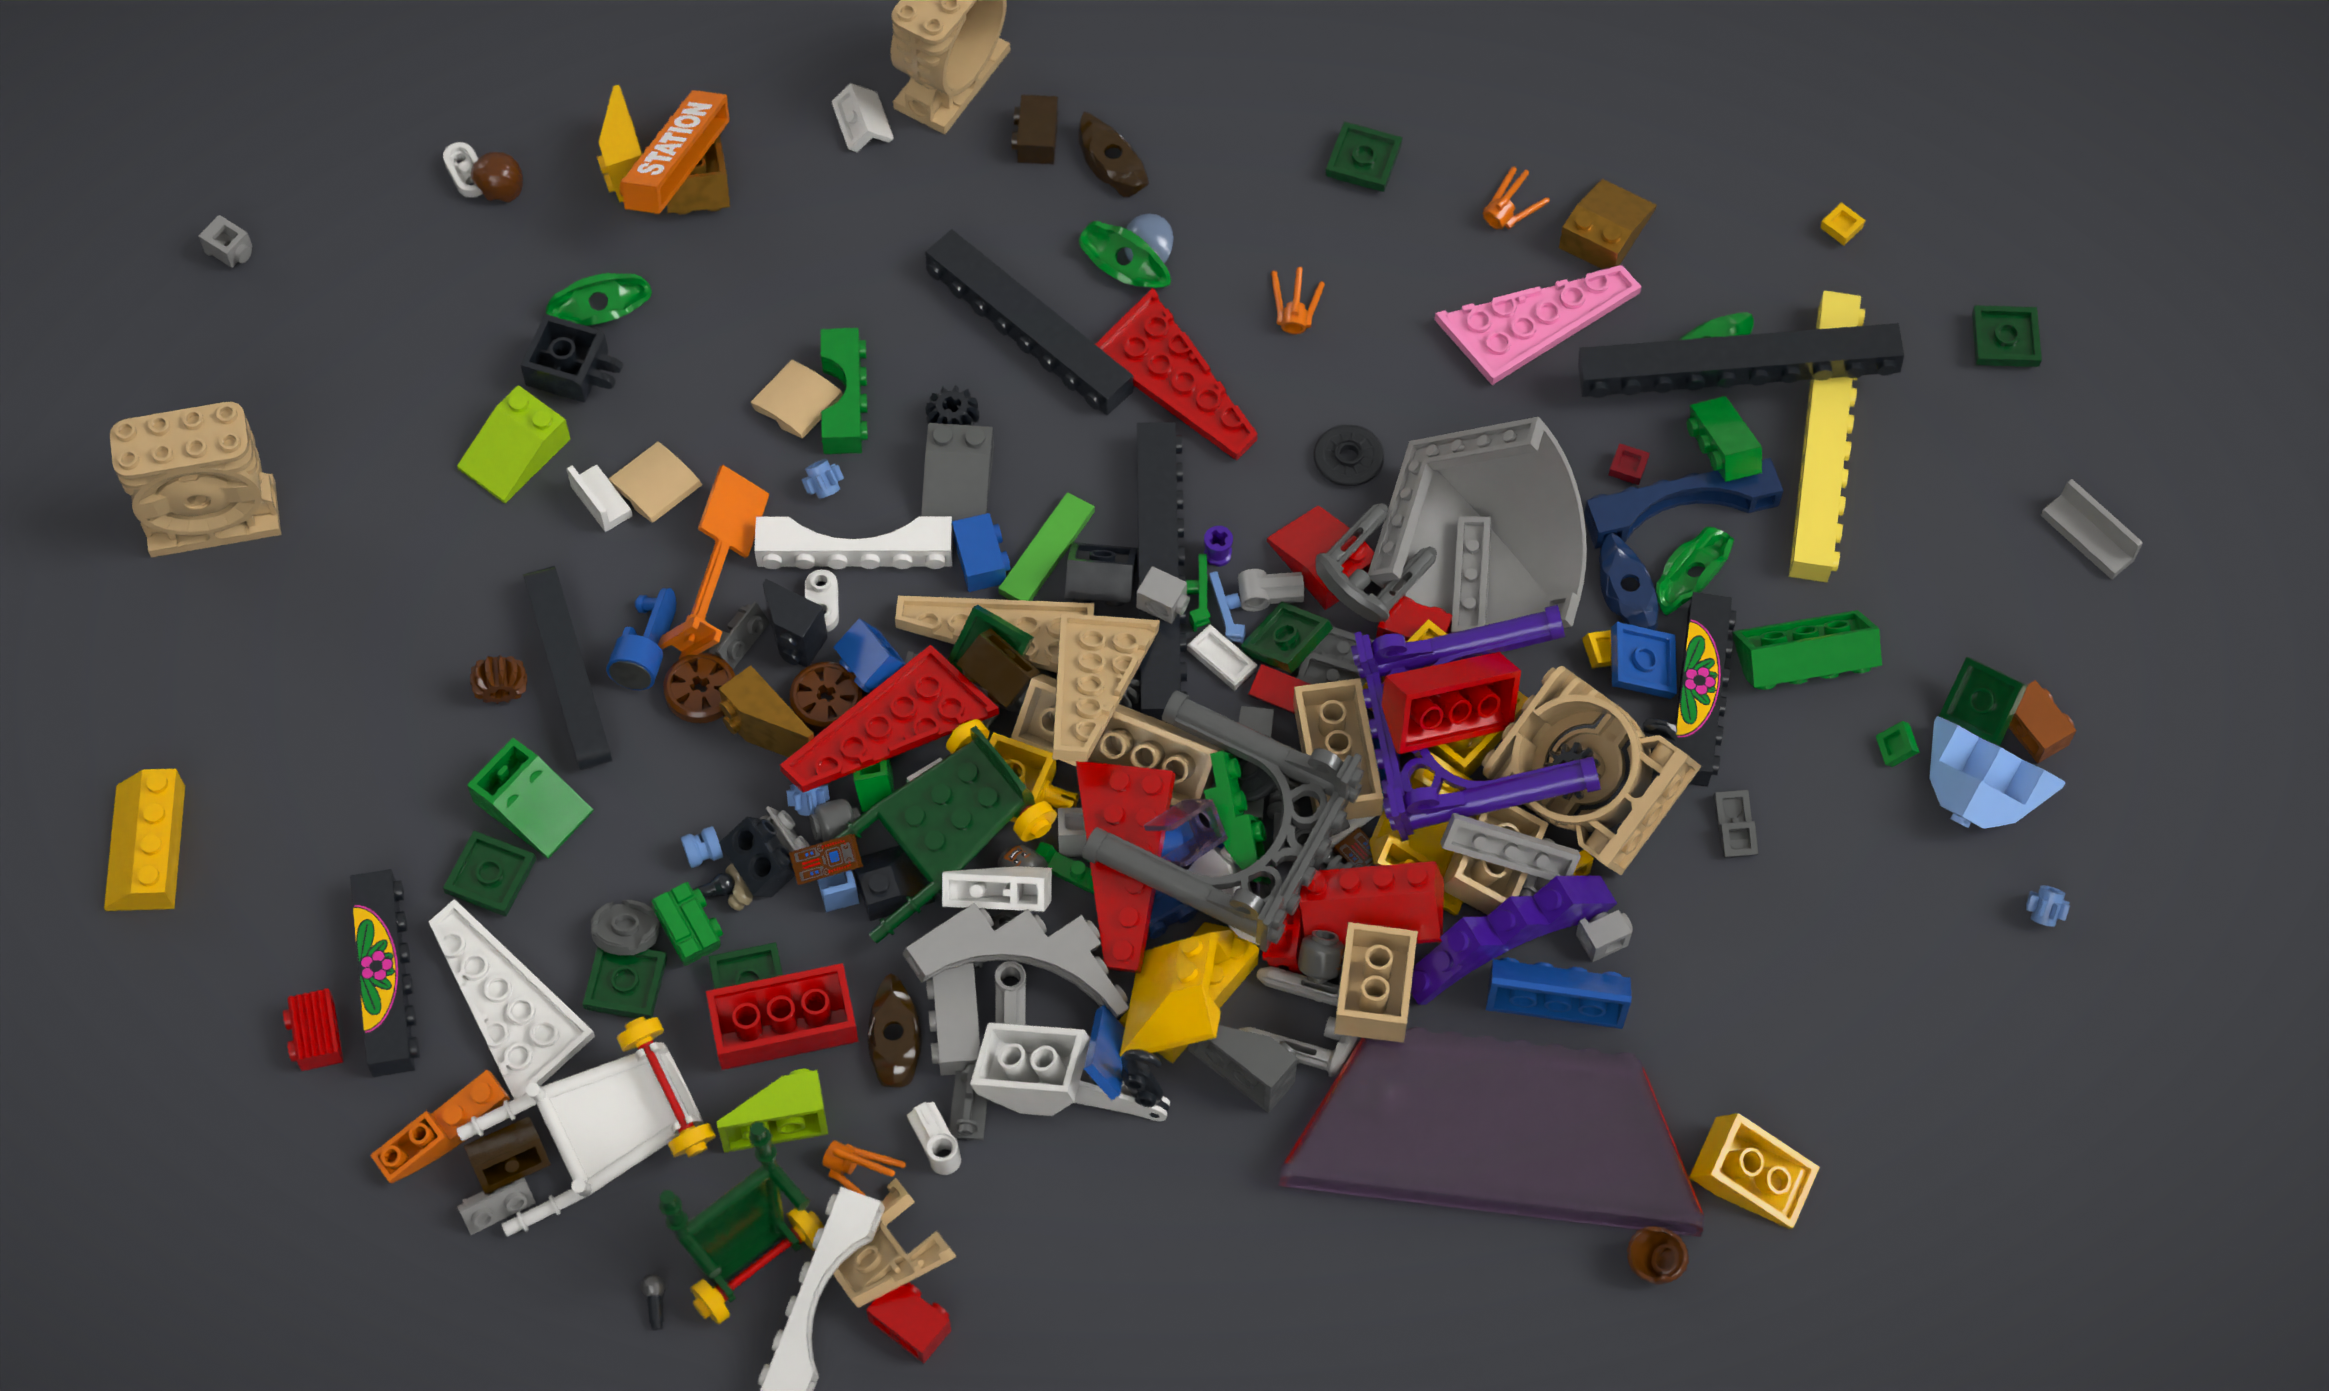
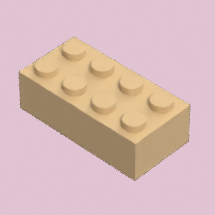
[1293,678,1383,820]

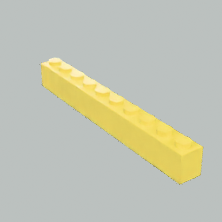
[1789,290,1865,583]

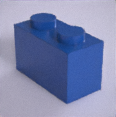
[952,513,1011,592]
[834,618,906,693]

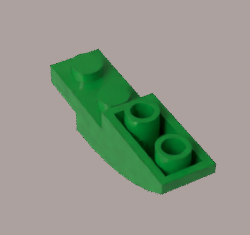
[1204,751,1273,885]

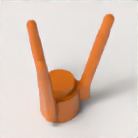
[1483,167,1550,230]
[1271,267,1325,334]
[822,1140,906,1196]

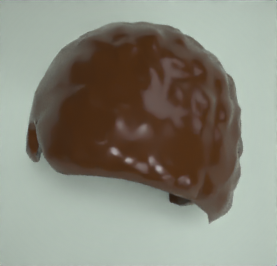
[470,152,523,202]
[1627,1226,1689,1285]

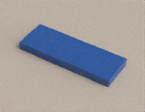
[1084,1005,1125,1101]

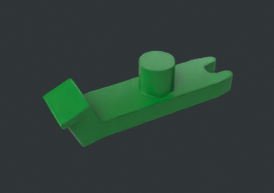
[1186,554,1211,632]
[1036,842,1094,895]

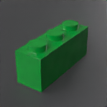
[1686,396,1762,482]

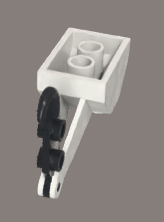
[970,1023,1170,1121]

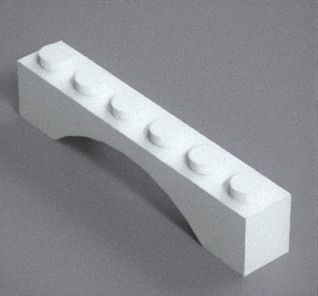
[754,517,953,569]
[758,1187,885,1391]

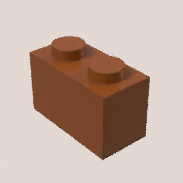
[2008,680,2077,764]

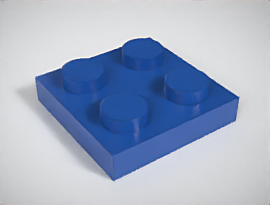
[1611,622,1677,699]

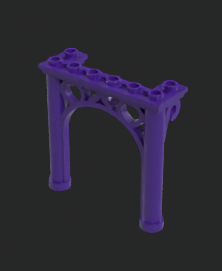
[1351,604,1601,841]

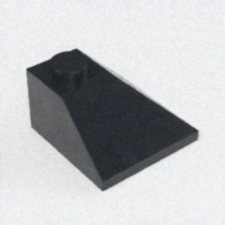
[853,845,935,921]

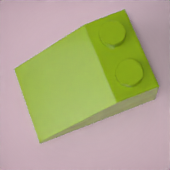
[457,385,570,504]
[717,1069,829,1153]

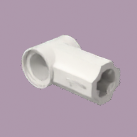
[907,1102,961,1175]

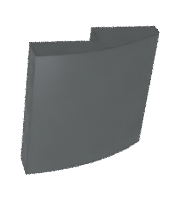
[1297,627,1374,689]

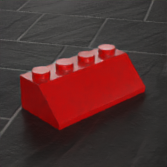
[1381,652,1521,754]
[1300,861,1444,945]
[706,963,859,1070]

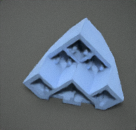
[1929,716,2065,829]

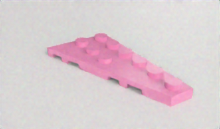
[1434,265,1642,385]

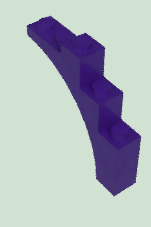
[1411,876,1617,1005]

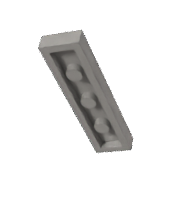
[1451,517,1492,633]
[1440,813,1581,881]

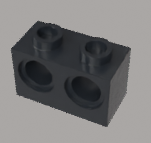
[719,817,795,898]

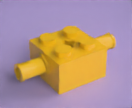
[989,732,1079,822]

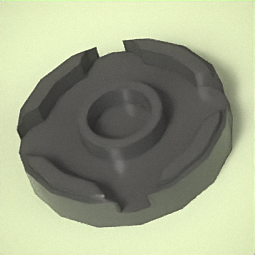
[591,900,660,956]

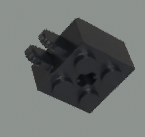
[520,314,624,403]

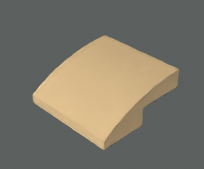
[751,360,843,438]
[608,442,702,523]

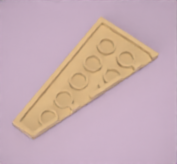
[895,596,1094,673]
[1052,613,1160,762]

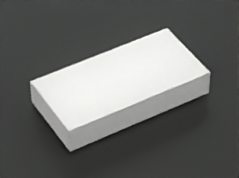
[1187,624,1258,691]

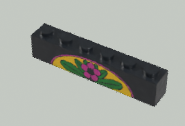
[1675,592,1736,787]
[350,869,420,1077]

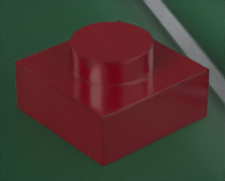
[1608,443,1650,485]

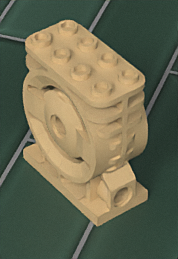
[891,0,1010,135]
[110,402,281,558]
[1482,666,1702,875]

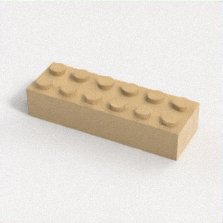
[1011,674,1224,814]

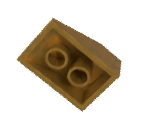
[667,135,730,214]
[1559,179,1657,270]
[719,665,814,758]

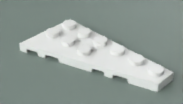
[429,899,595,1099]

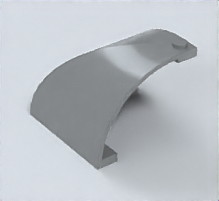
[1368,417,1587,628]

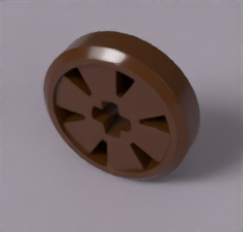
[663,653,735,724]
[789,662,863,732]

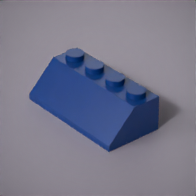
[1486,958,1632,1029]

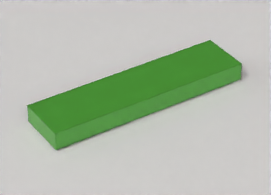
[998,492,1095,601]

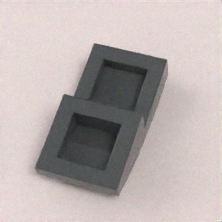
[1713,790,1759,858]

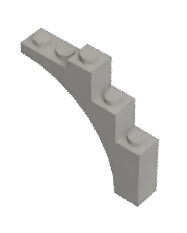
[902,903,1129,1019]

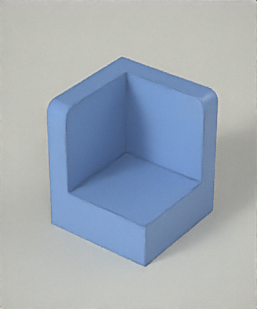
[817,870,859,912]

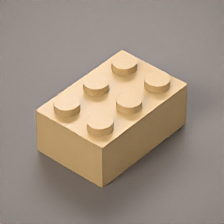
[1443,806,1549,915]
[1334,922,1418,1043]

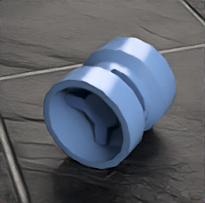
[680,826,723,869]

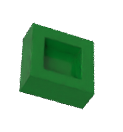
[1876,721,1919,767]

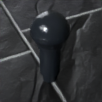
[692,873,735,899]

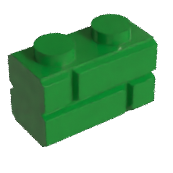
[651,882,723,966]

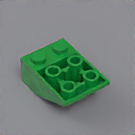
[467,738,593,859]

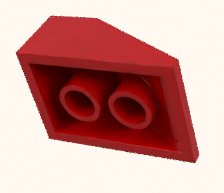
[1267,505,1374,610]

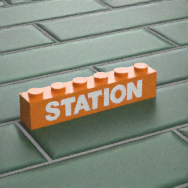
[619,90,729,214]

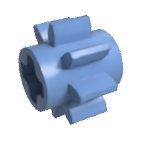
[801,459,844,499]
[786,784,830,816]
[2026,885,2070,927]

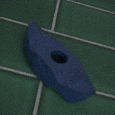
[1599,533,1659,630]

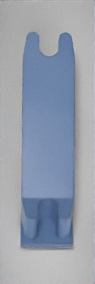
[1209,571,1246,644]

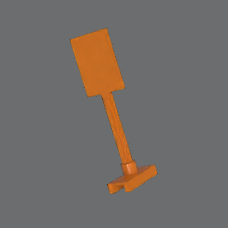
[658,465,769,659]

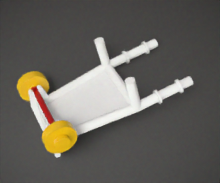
[456,1017,716,1237]

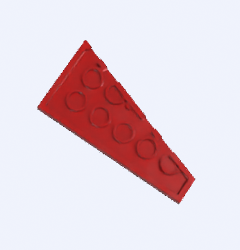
[1095,288,1258,461]
[780,645,999,793]
[1076,761,1176,973]

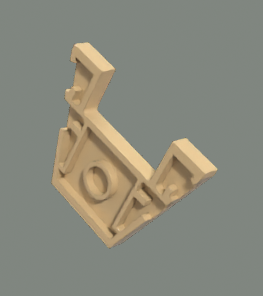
[833,1178,956,1308]

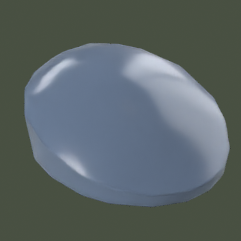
[1124,213,1173,264]

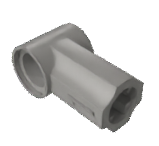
[1238,569,1304,611]
[995,961,1026,1025]

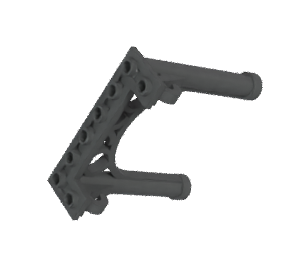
[1082,690,1364,952]

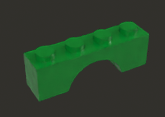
[820,328,868,454]

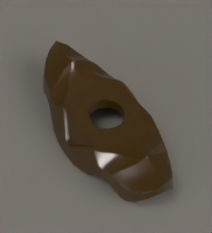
[1078,112,1149,197]
[868,973,921,1087]

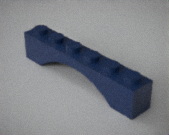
[1584,458,1783,549]

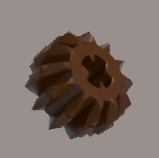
[470,655,528,704]

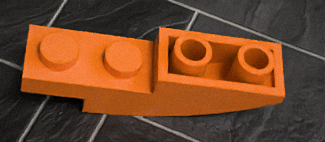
[370,1070,510,1184]

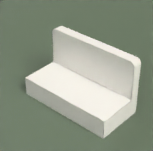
[831,83,894,152]
[566,464,633,532]

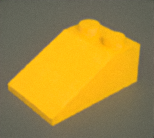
[597,85,643,203]
[1689,1113,1820,1229]

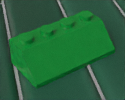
[1732,610,1882,690]

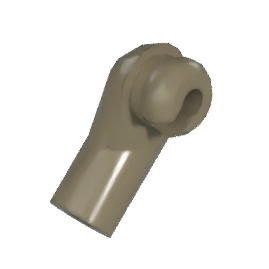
[725,863,754,911]

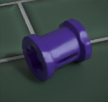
[1204,526,1233,567]

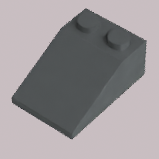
[921,423,994,521]
[1188,1025,1298,1113]

